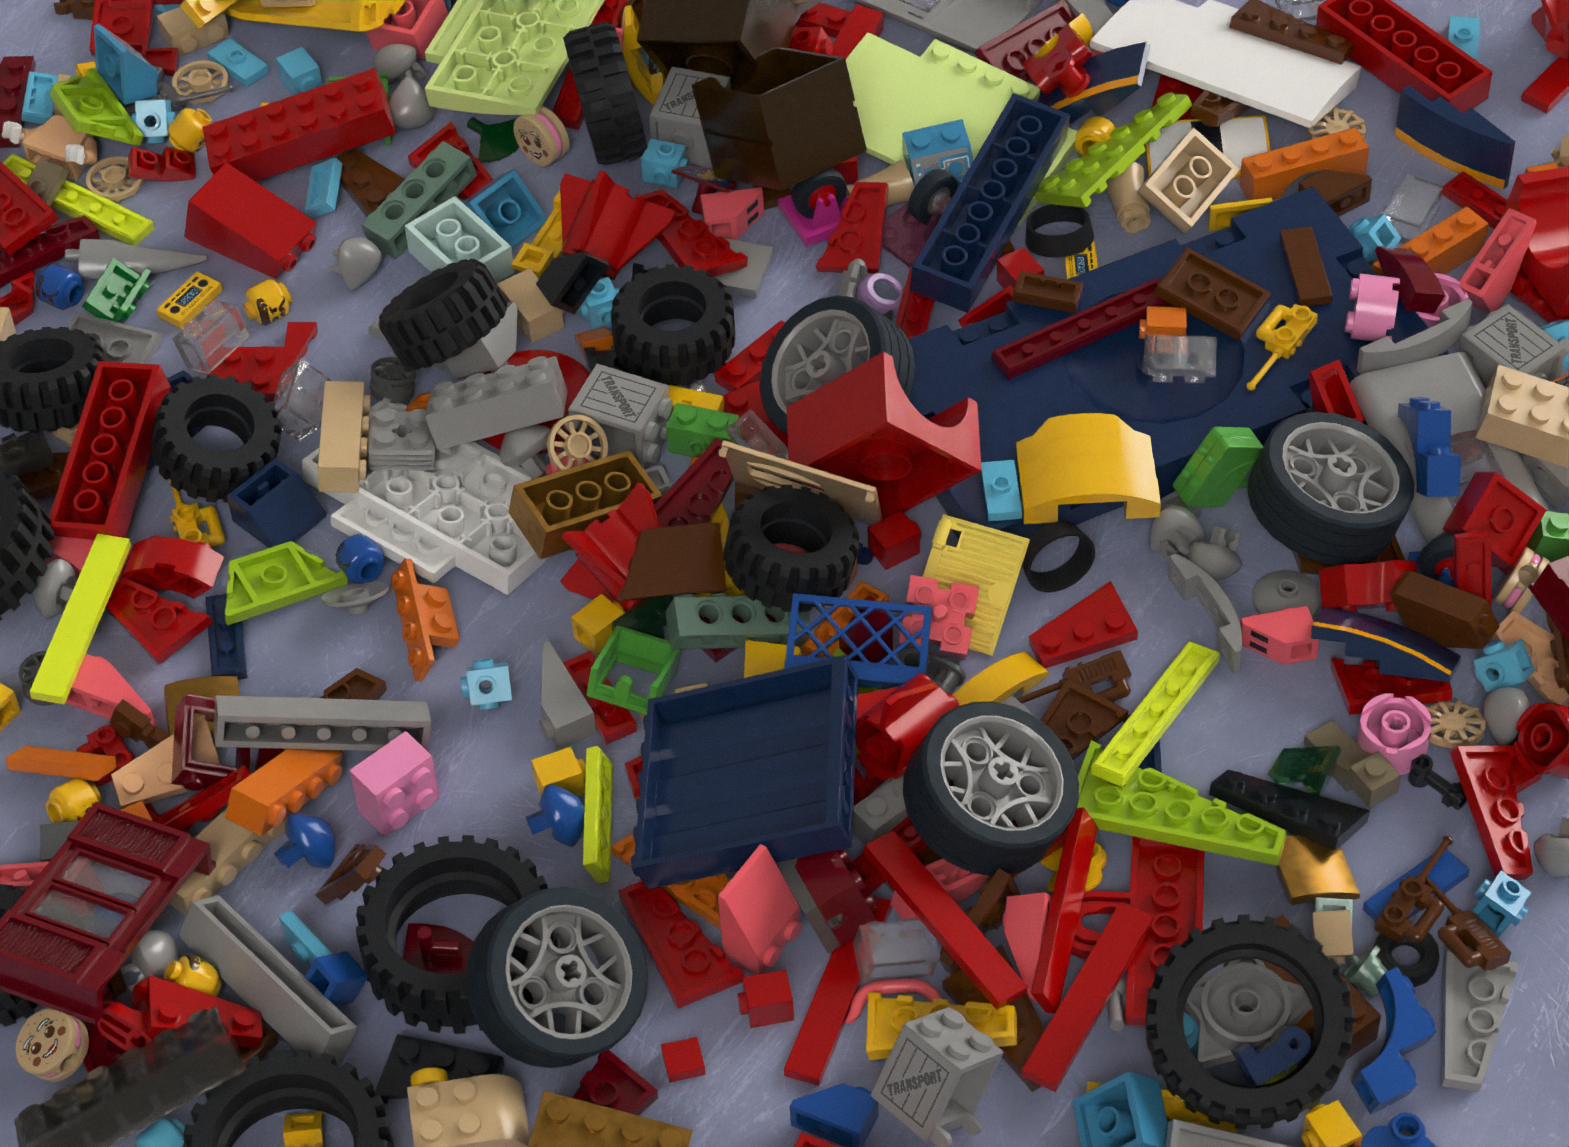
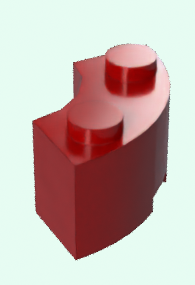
[122,536,224,599]
[1319,560,1418,612]

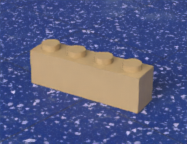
[318,381,371,493]
[168,808,288,916]

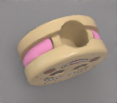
[513,106,570,167]
[1493,547,1550,614]
[15,1008,89,1082]

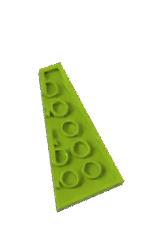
[1034,92,1193,208]
[1077,740,1286,866]

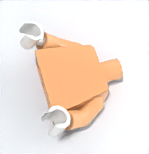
[1,115,98,181]

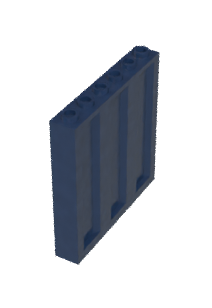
[631,656,858,889]

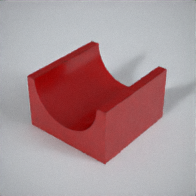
[1498,167,1569,318]
[787,352,982,520]

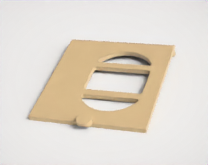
[719,440,882,524]

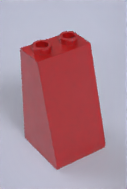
[184,162,317,280]

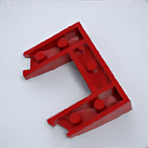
[794,3,883,60]

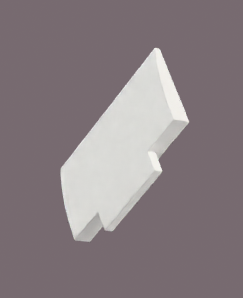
[1089,0,1362,128]
[302,398,549,595]

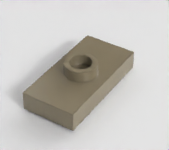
[26,158,69,207]

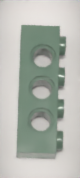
[361,141,477,259]
[665,593,812,649]

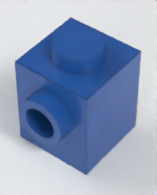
[305,951,368,1006]

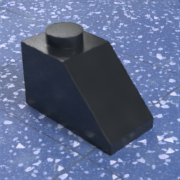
[536,252,610,315]

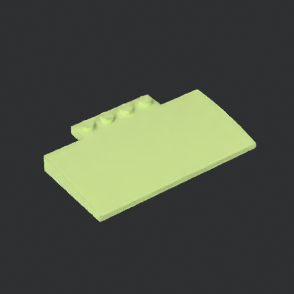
[425,0,605,115]
[846,32,1077,226]

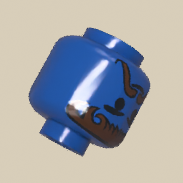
[35,264,84,310]
[335,534,385,584]

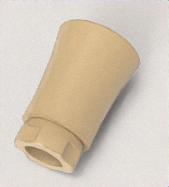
[846,160,915,207]
[1105,162,1151,233]

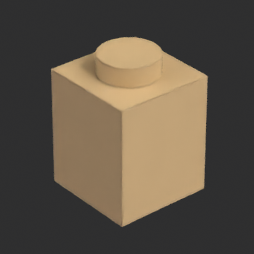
[1310,910,1354,965]

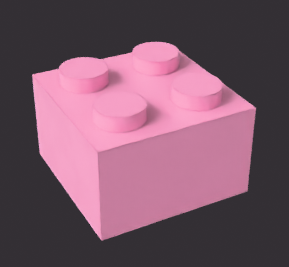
[349,731,440,837]

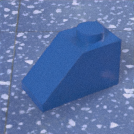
[790,1083,879,1147]

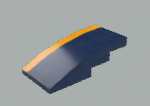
[1038,42,1151,124]
[1395,85,1515,189]
[1311,607,1461,682]

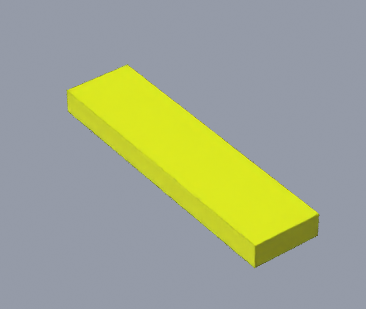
[583,745,613,884]

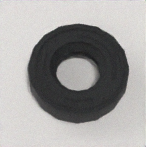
[1373,925,1440,987]

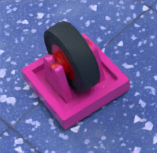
[778,167,848,247]

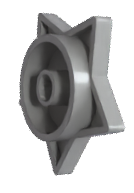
[1185,959,1312,1074]

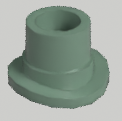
[1341,945,1388,998]

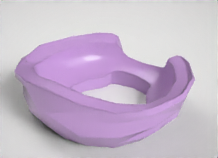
[856,273,904,318]

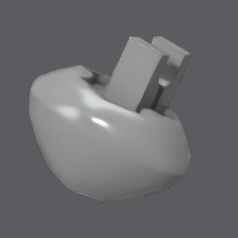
[373,43,427,85]
[388,77,436,129]
[328,237,382,290]
[500,424,551,480]
[1149,505,1205,563]
[1187,526,1242,581]
[32,559,78,619]
[1484,687,1529,745]
[1533,817,1569,878]
[120,930,178,992]

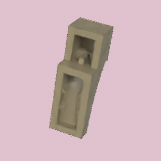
[1304,720,1401,808]

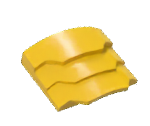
[1016,413,1161,524]

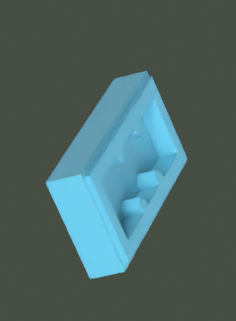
[1448,16,1480,60]
[207,37,269,88]
[21,71,58,124]
[304,158,343,219]
[981,460,1022,522]
[279,910,333,965]

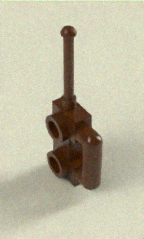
[1016,650,1132,703]
[1374,835,1453,943]
[1425,876,1511,971]

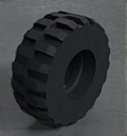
[563,22,648,165]

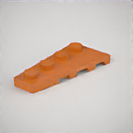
[611,833,730,931]

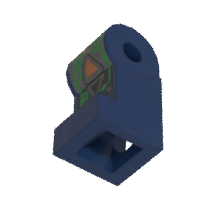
[1230,1025,1311,1087]

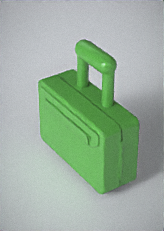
[1173,426,1263,507]

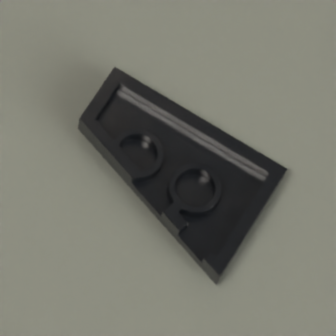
[375,1034,505,1104]

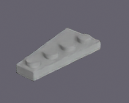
[1441,951,1520,1092]

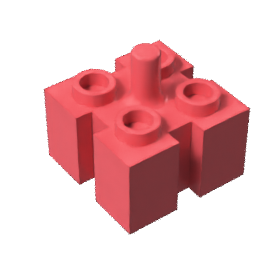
[898,575,979,660]

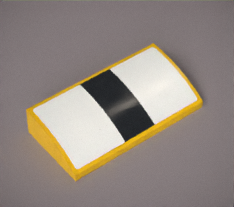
[1144,115,1271,178]

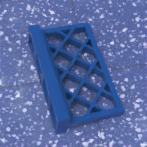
[784,593,932,689]

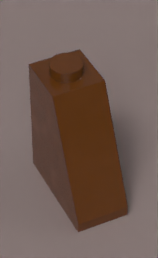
[1389,571,1500,649]

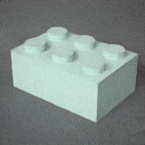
[405,196,515,284]

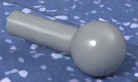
[1107,976,1126,1031]

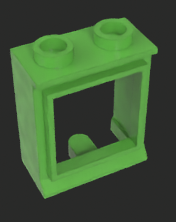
[586,625,682,715]

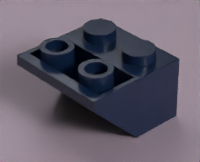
[227,458,326,548]

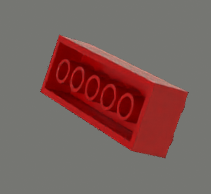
[1316,0,1492,113]
[202,68,396,182]
[49,361,171,540]

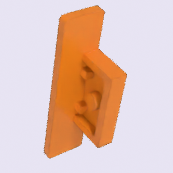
[391,558,460,681]

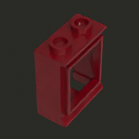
[171,693,250,791]

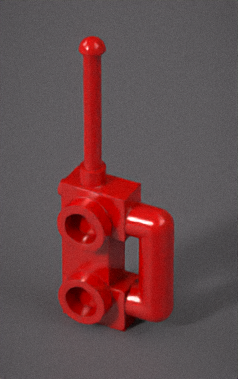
[76,724,160,822]

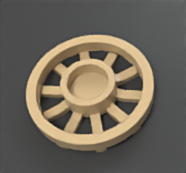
[172,60,229,105]
[1308,107,1366,140]
[86,156,144,203]
[546,415,608,471]
[1425,700,1486,749]

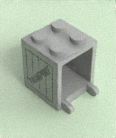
[649,67,731,169]
[1459,304,1569,388]
[564,364,673,469]
[870,1007,1004,1147]

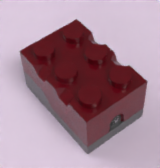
[776,849,879,953]

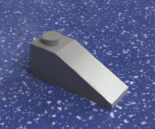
[539,640,596,750]

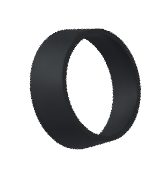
[1025,204,1094,258]
[1022,521,1095,592]

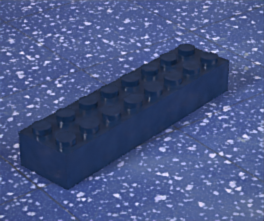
[910,93,1070,313]

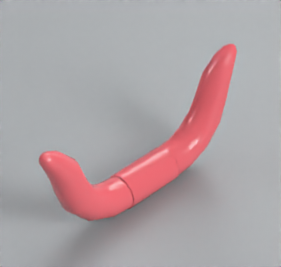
[845,978,942,1024]

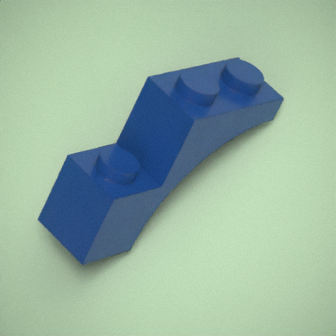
[1398,397,1461,497]
[1351,967,1436,1115]

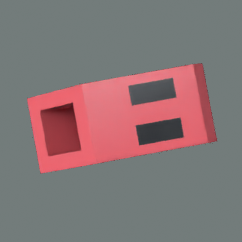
[700,187,764,240]
[1240,606,1319,665]

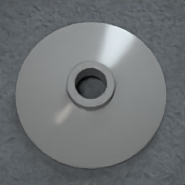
[1252,570,1321,618]
[321,581,389,614]

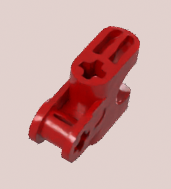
[1022,24,1093,98]
[97,978,213,1075]

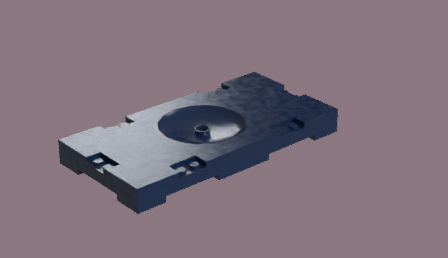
[908,187,1449,540]

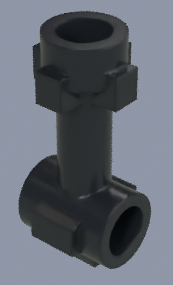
[1408,754,1467,810]

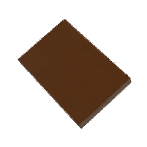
[1154,247,1271,341]

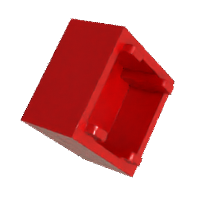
[1442,472,1547,567]

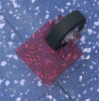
[882,169,959,268]

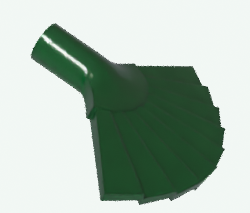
[467,117,519,163]

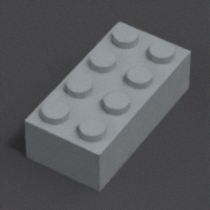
[425,356,568,450]

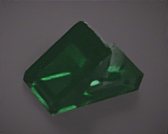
[611,597,674,640]
[1268,746,1342,796]

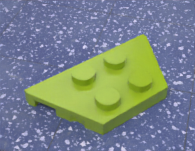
[49,68,143,145]
[225,541,348,626]

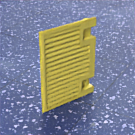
[908,514,1030,656]

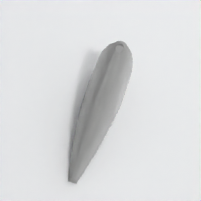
[65,239,207,280]

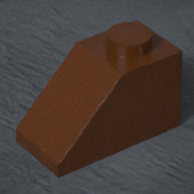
[1298,170,1372,217]

